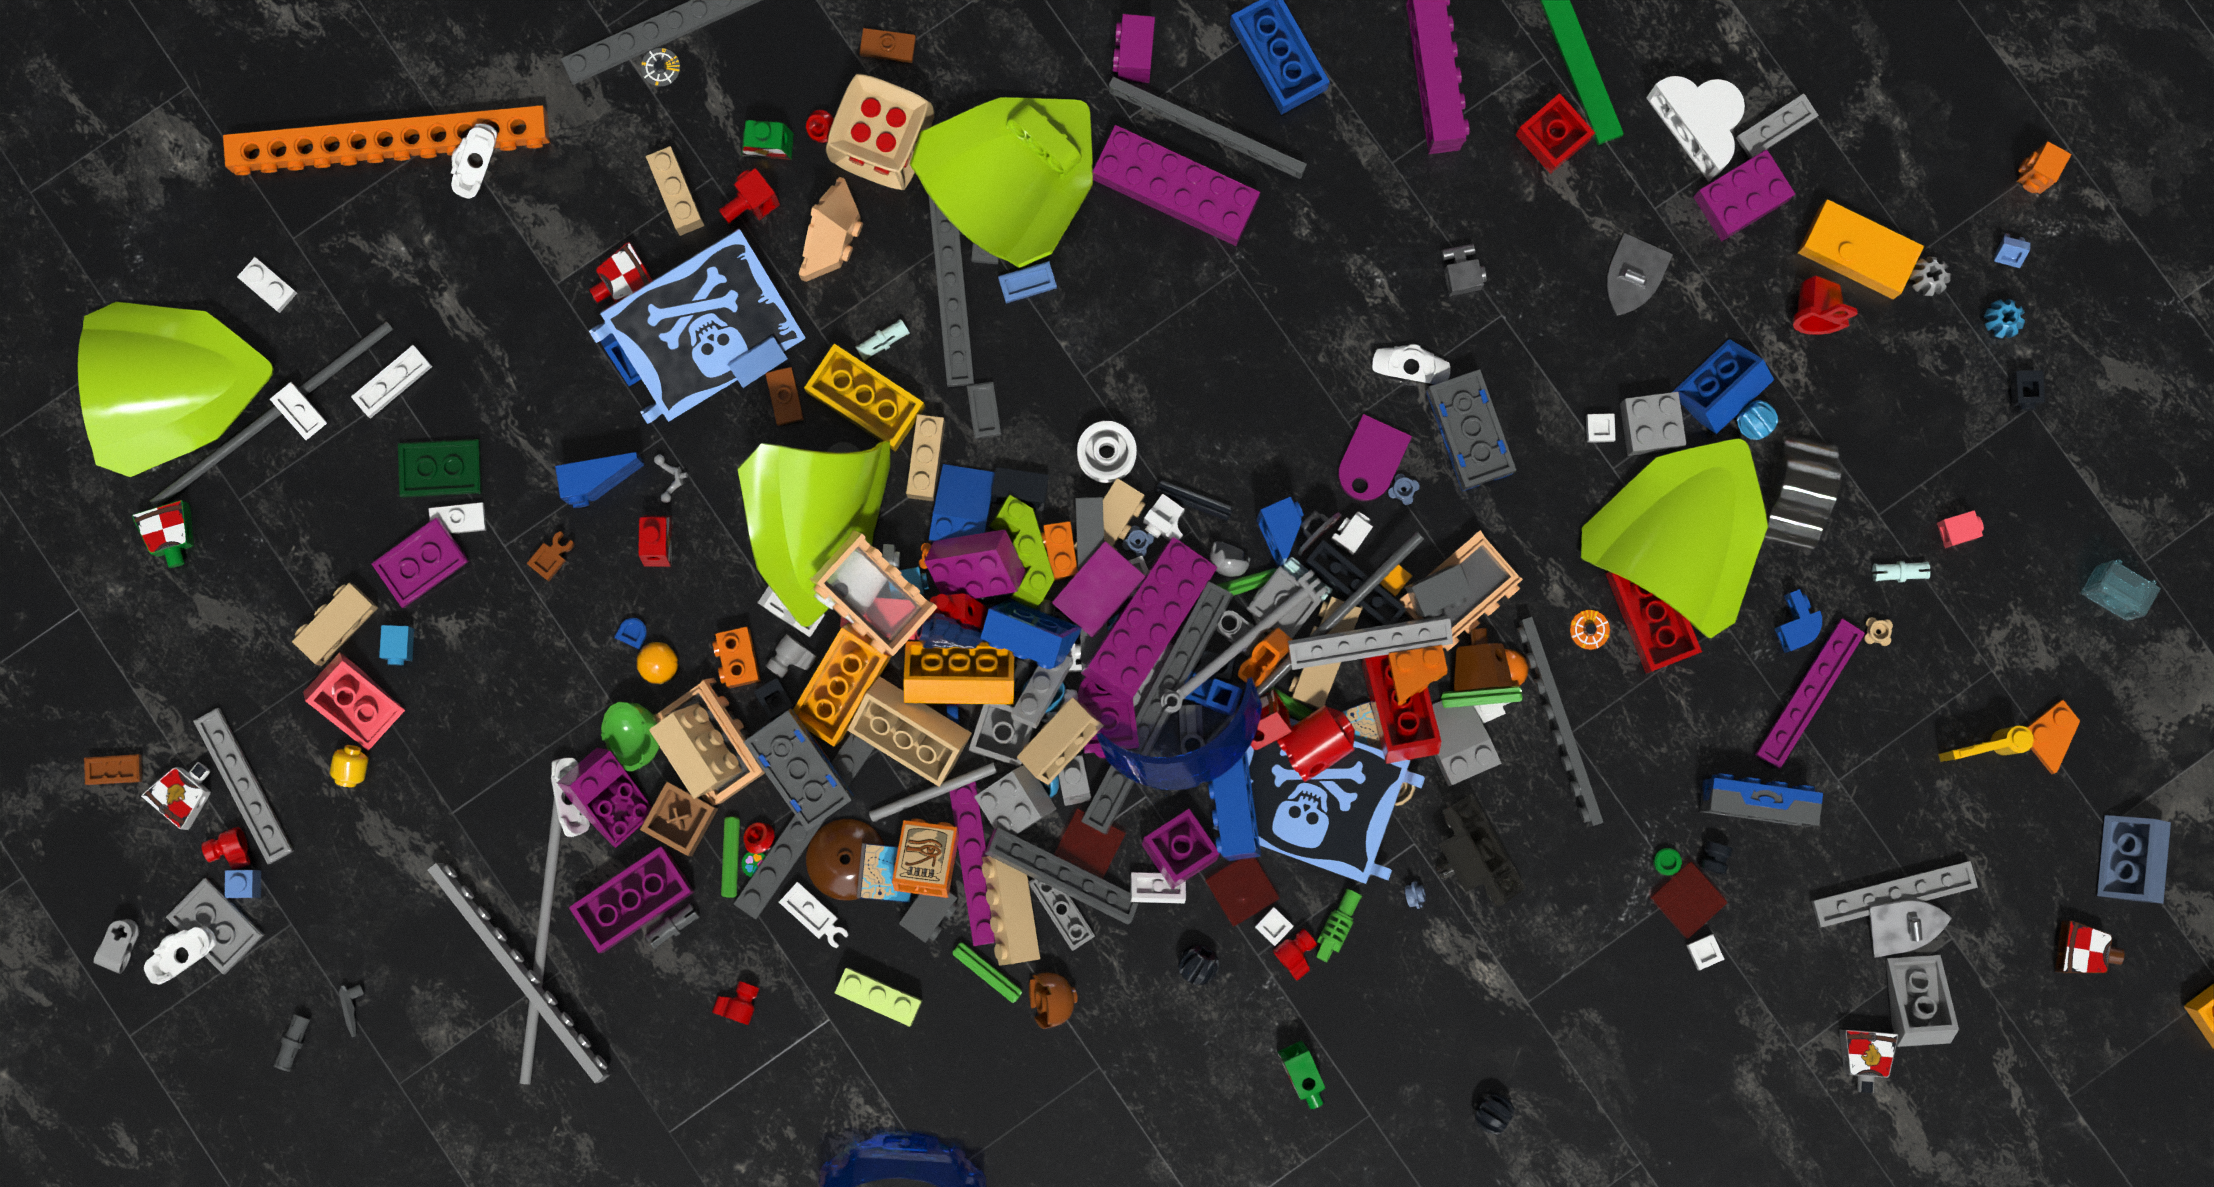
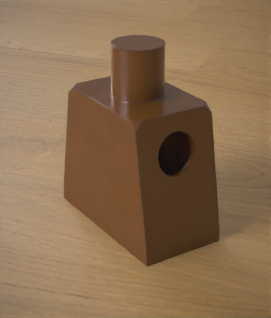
[1454,628,1513,691]

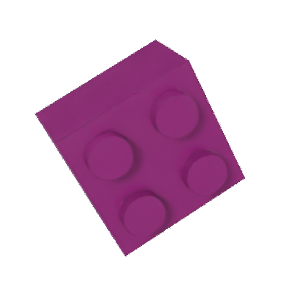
[1113,14,1155,83]
[1142,809,1220,889]

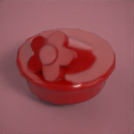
[806,110,834,143]
[743,823,774,854]

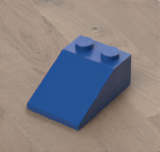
[555,452,644,508]
[929,464,995,544]

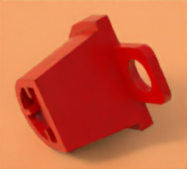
[1793,276,1858,335]

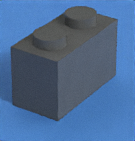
[1405,564,1473,618]
[899,892,959,943]

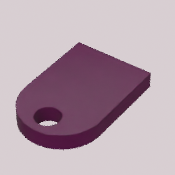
[1338,414,1412,501]
[1078,677,1139,753]

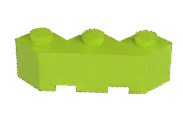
[989,495,1055,609]

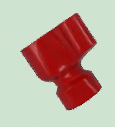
[201,827,250,870]
[1272,928,1317,981]
[712,981,760,1026]

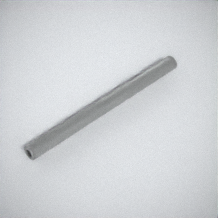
[869,762,998,822]

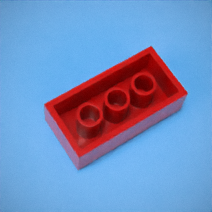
[1606,572,1702,674]
[1362,655,1442,764]

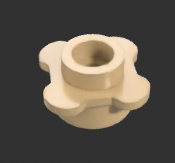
[1864,618,1893,646]

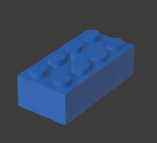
[1230,0,1330,115]
[1205,744,1261,861]

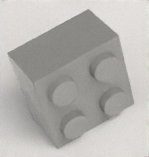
[1620,392,1686,456]
[969,704,1034,767]
[974,765,1056,836]

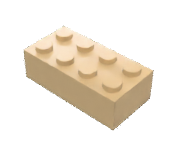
[848,676,972,787]

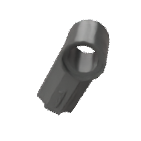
[1179,705,1205,759]

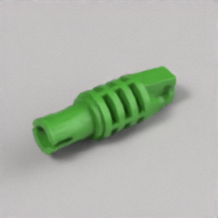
[1316,889,1362,962]

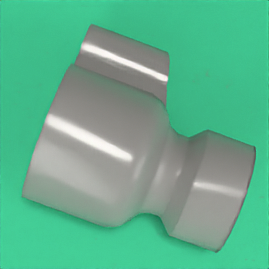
[765,634,818,678]

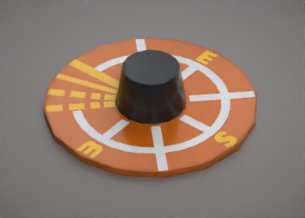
[1570,610,1610,650]

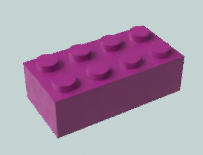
[569,846,695,953]

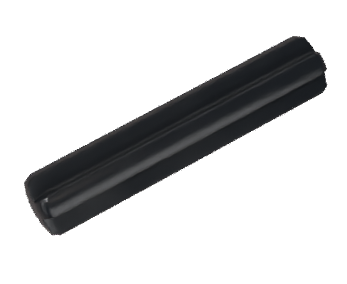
[1155,480,1233,521]

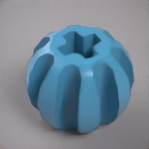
[1984,299,2025,338]
[1737,400,1778,440]

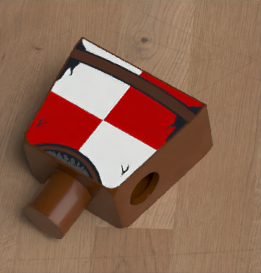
[2055,921,2124,973]

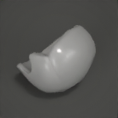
[1209,541,1250,577]

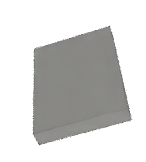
[166,878,264,974]

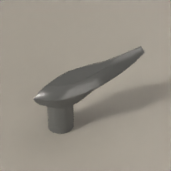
[339,984,364,1037]

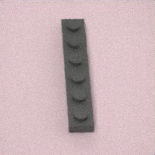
[985,827,1139,924]

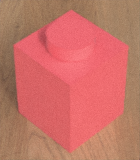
[1937,510,1984,548]

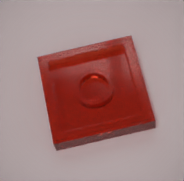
[1054,809,1126,879]
[1205,857,1280,927]
[1650,862,1728,939]

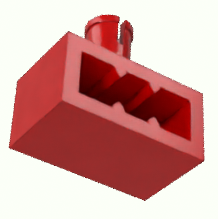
[719,168,780,223]

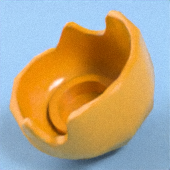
[637,642,678,684]

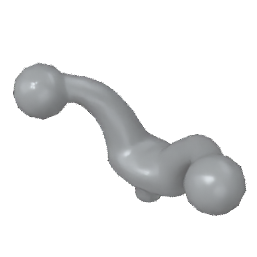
[654,455,688,503]

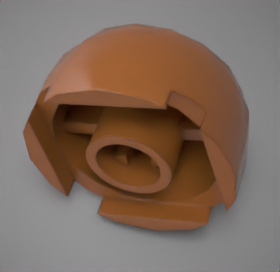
[1029,973,1077,1029]

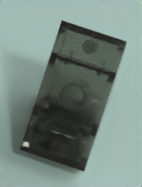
[1764,434,1841,550]

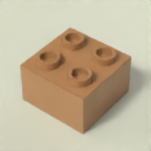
[640,782,718,856]

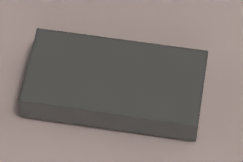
[967,382,1001,439]

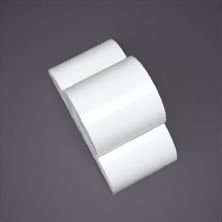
[1646,76,1745,182]

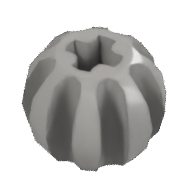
[1910,257,1951,296]

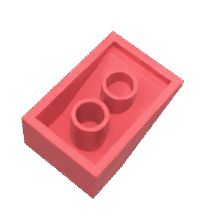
[303,652,405,750]

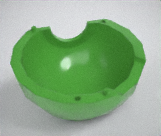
[601,702,660,771]

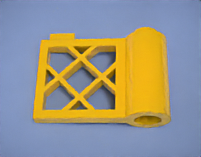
[1938,726,2034,762]

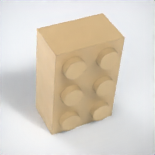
[649,703,742,799]

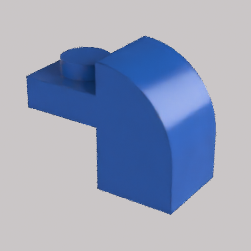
[1774,589,1822,653]
[1185,673,1243,716]

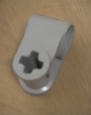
[1216,610,1266,658]
[94,919,140,974]

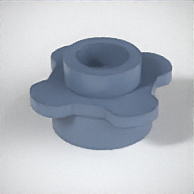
[1388,474,1419,505]
[1122,526,1154,557]
[1405,881,1426,909]

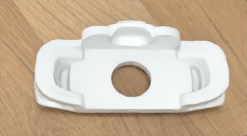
[451,124,497,198]
[1373,344,1450,384]
[551,758,590,837]
[144,926,216,985]

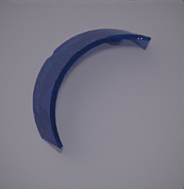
[1096,677,1262,790]
[819,1131,986,1187]

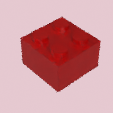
[1516,93,1595,174]

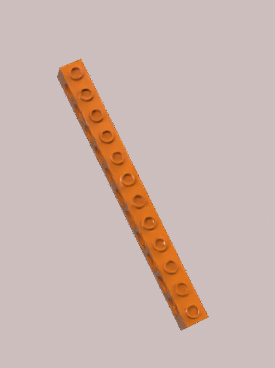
[223,105,550,175]

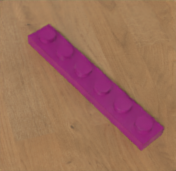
[1755,619,1865,769]
[950,781,995,946]

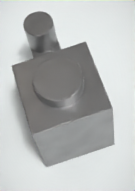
[1441,244,1487,296]

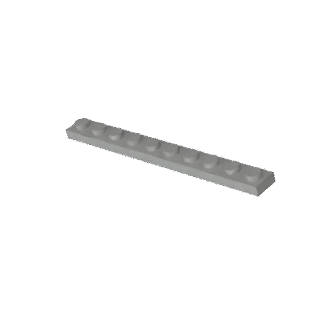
[428,863,610,1083]

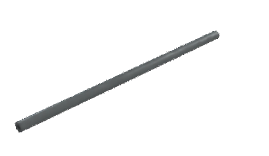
[150,321,393,508]
[1204,532,1424,747]

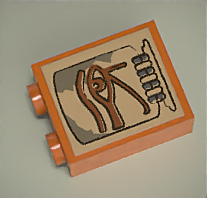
[892,819,959,898]

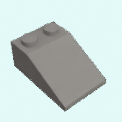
[1432,701,1502,786]
[1886,955,1959,1047]

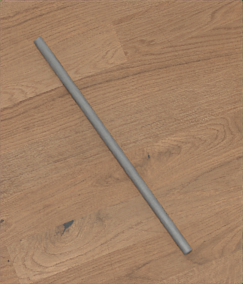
[519,792,565,1084]

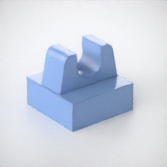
[1994,233,2030,268]

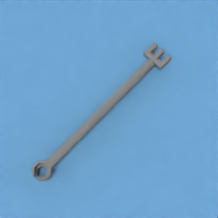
[1160,569,1328,713]

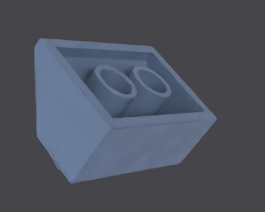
[2097,815,2171,904]

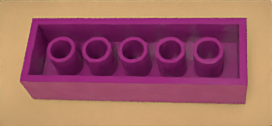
[1406,0,1469,154]
[1092,125,1260,246]
[1081,537,1218,704]

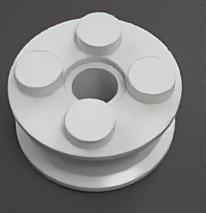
[1077,421,1137,483]

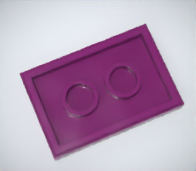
[372,517,469,608]
[1052,541,1146,638]

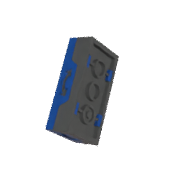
[1426,369,1516,492]
[743,708,854,831]
[1700,774,1823,827]

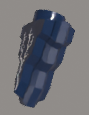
[917,613,983,649]

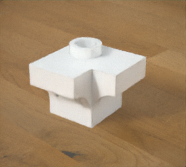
[1143,494,1184,541]

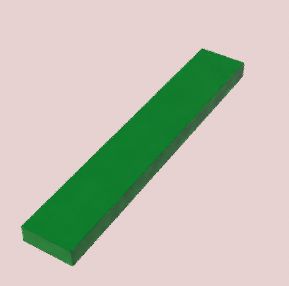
[1540,0,1624,145]

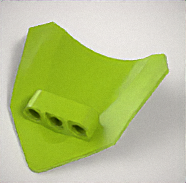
[909,97,1093,268]
[78,302,274,477]
[1581,439,1768,638]
[738,441,890,627]

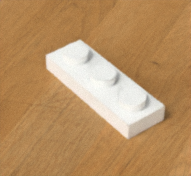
[351,345,432,419]

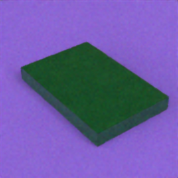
[398,439,482,498]

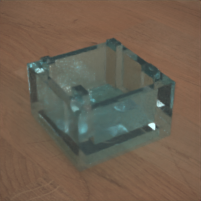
[2081,559,2161,621]

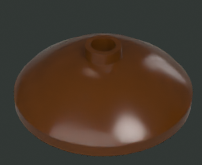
[806,819,885,900]

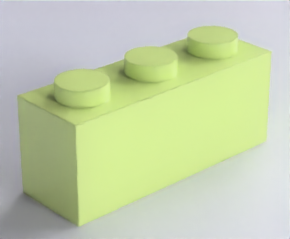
[835,967,923,1027]

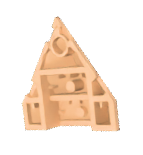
[799,177,863,282]

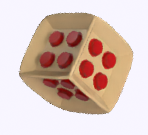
[826,74,934,190]

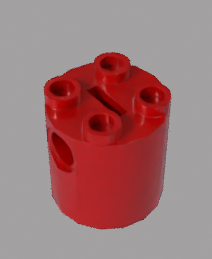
[1276,705,1355,782]

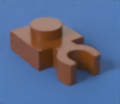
[527,531,575,581]

